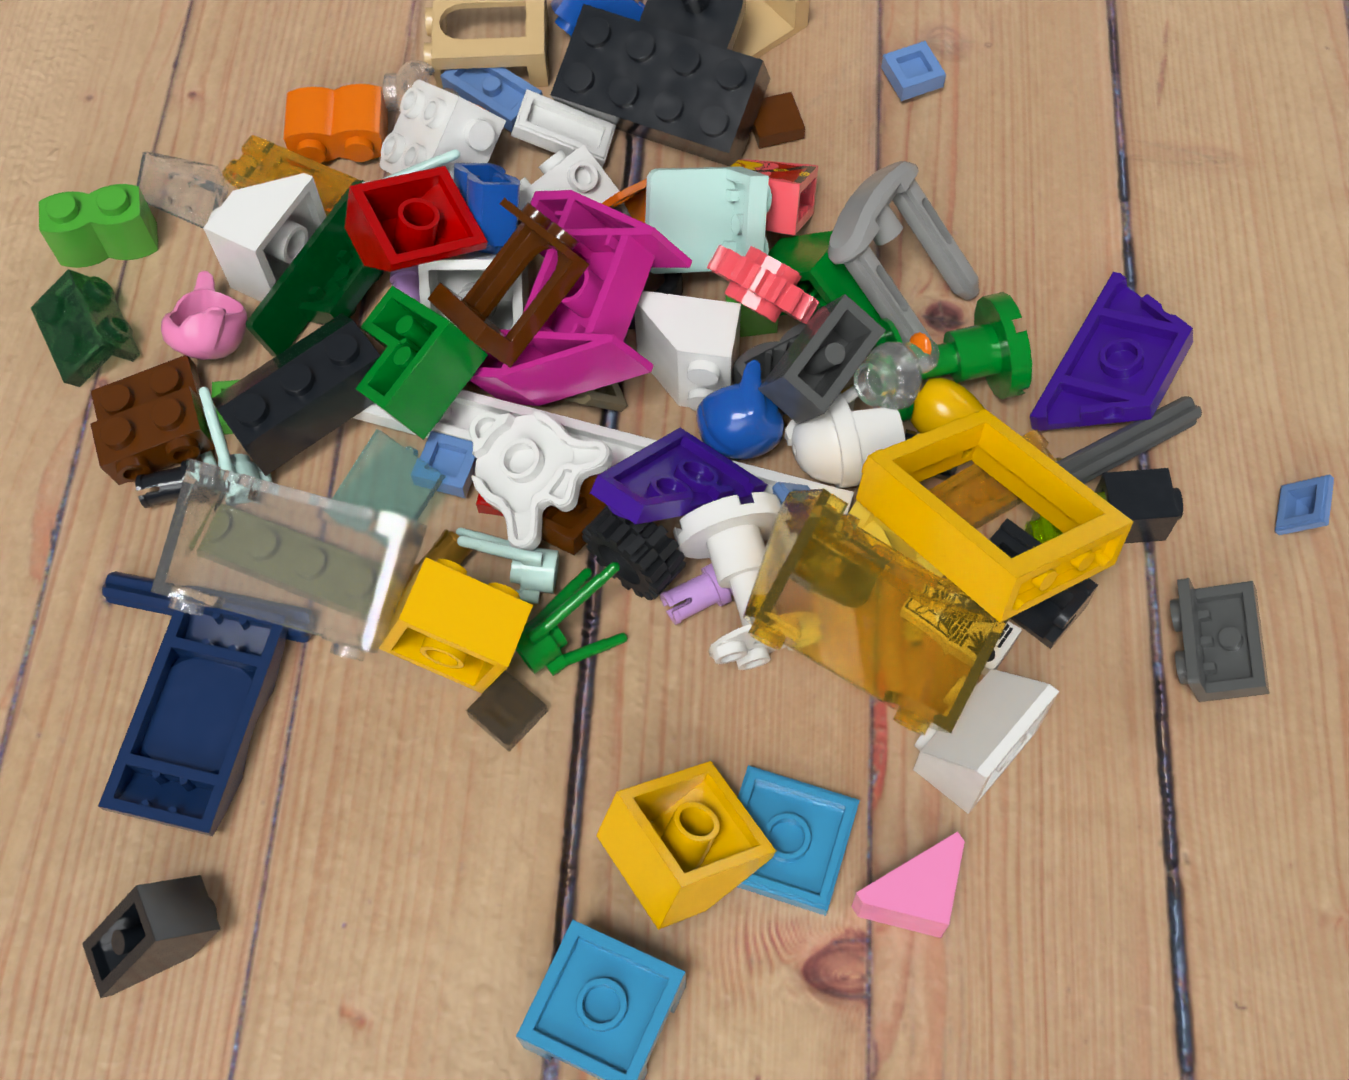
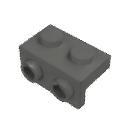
[1170,578,1270,702]

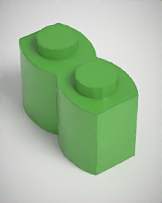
[39,184,158,268]

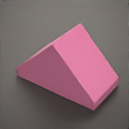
[851,831,965,938]

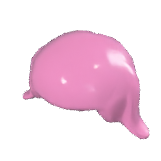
[161,271,247,360]

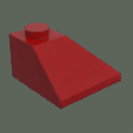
[344,166,488,272]

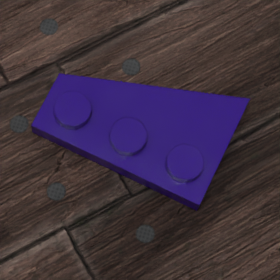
[590,427,768,524]

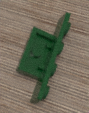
[246,180,384,357]

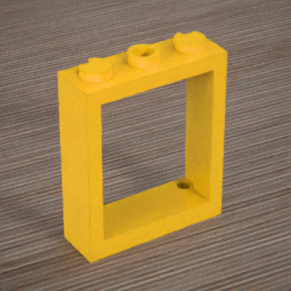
[856,409,1134,623]

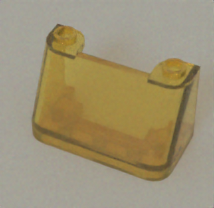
[743,488,1008,736]

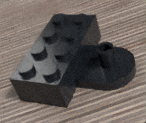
[550,0,770,166]

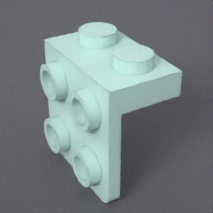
[645,167,772,274]

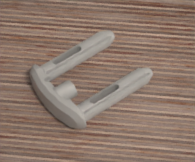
[828,161,979,351]

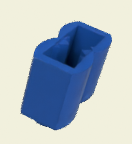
[454,163,520,254]

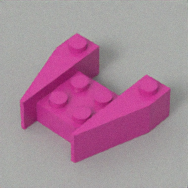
[470,190,692,406]

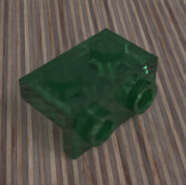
[31,269,141,387]

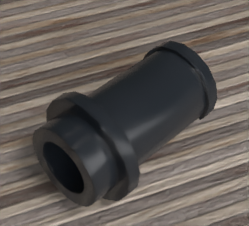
[135,459,210,508]

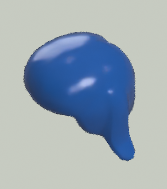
[696,360,784,460]

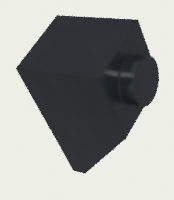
[82,875,221,998]

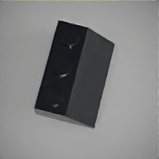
[212,313,381,476]

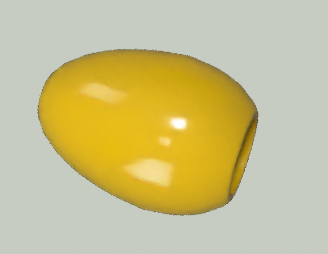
[910,378,985,433]

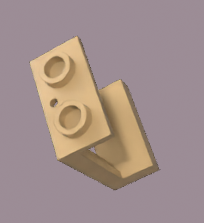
[423,0,549,90]

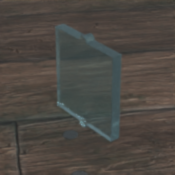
[327,429,446,555]

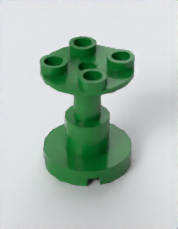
[871,292,1032,422]

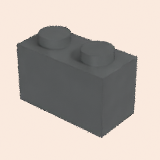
[758,294,886,424]

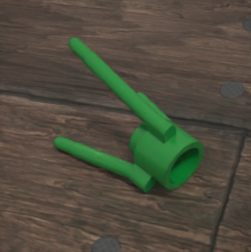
[515,562,628,676]

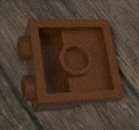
[90,355,215,485]

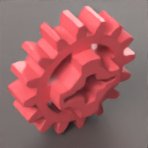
[707,245,820,324]

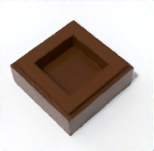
[752,92,805,148]

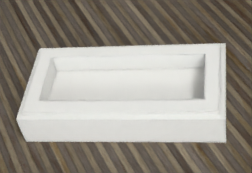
[511,89,616,167]

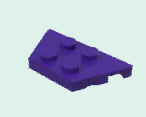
[1030,272,1194,431]

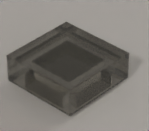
[466,670,548,752]

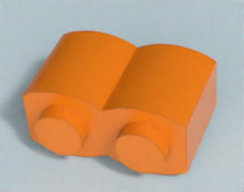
[283,84,388,165]

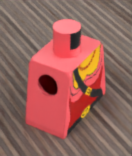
[730,159,818,235]

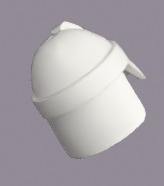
[785,381,905,489]

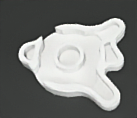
[469,410,613,551]

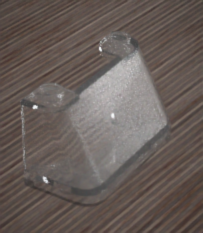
[151,459,427,661]

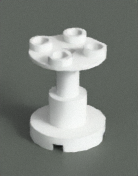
[673,492,820,670]

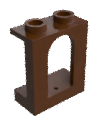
[428,198,590,368]

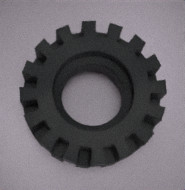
[582,505,686,600]

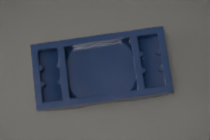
[98,594,289,837]

